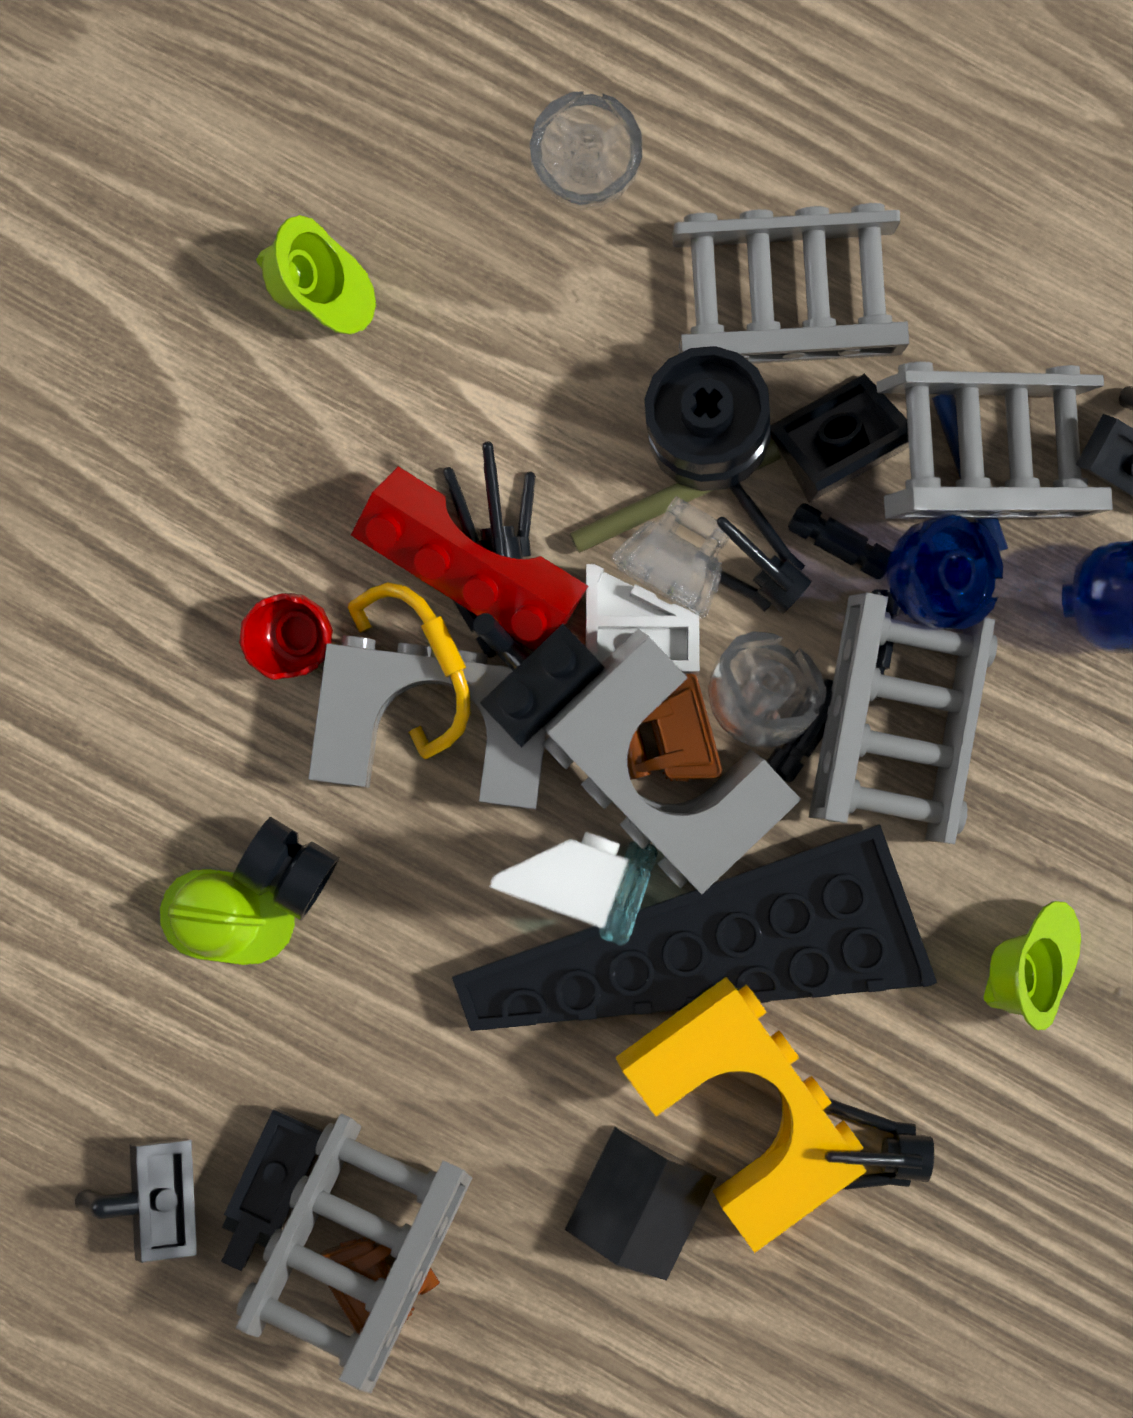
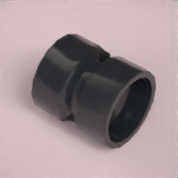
[232,817,340,920]

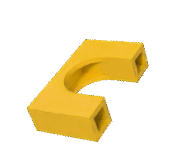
[615,977,867,1253]

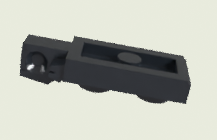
[221,1108,323,1271]

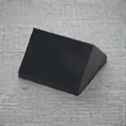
[770,373,909,503]
[565,1126,717,1281]

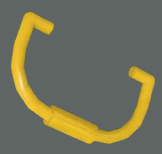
[348,582,471,759]

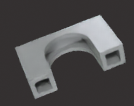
[542,629,801,894]
[309,636,546,810]

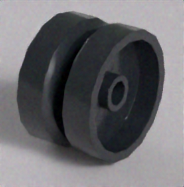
[644,346,771,491]

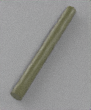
[570,439,781,553]

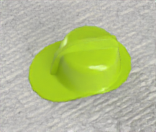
[256,215,376,335]
[160,869,295,965]
[983,901,1081,1030]

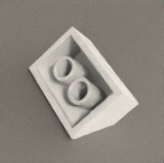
[490,832,628,928]

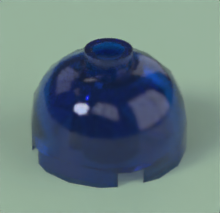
[887,515,1004,629]
[1062,540,1133,654]

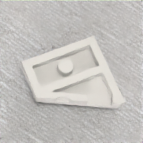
[586,564,700,675]

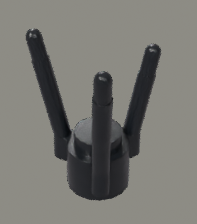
[443,441,536,559]
[694,483,812,614]
[823,1098,934,1190]

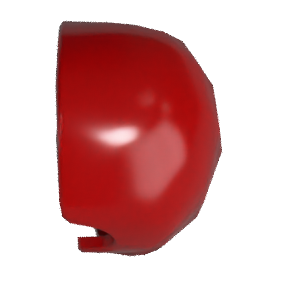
[239,593,333,680]

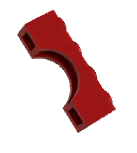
[351,466,588,651]

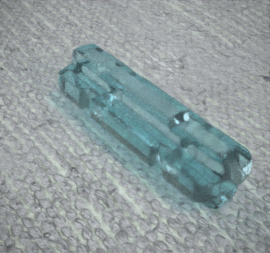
[599,840,658,945]

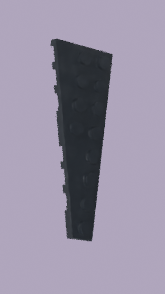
[452,824,937,1031]

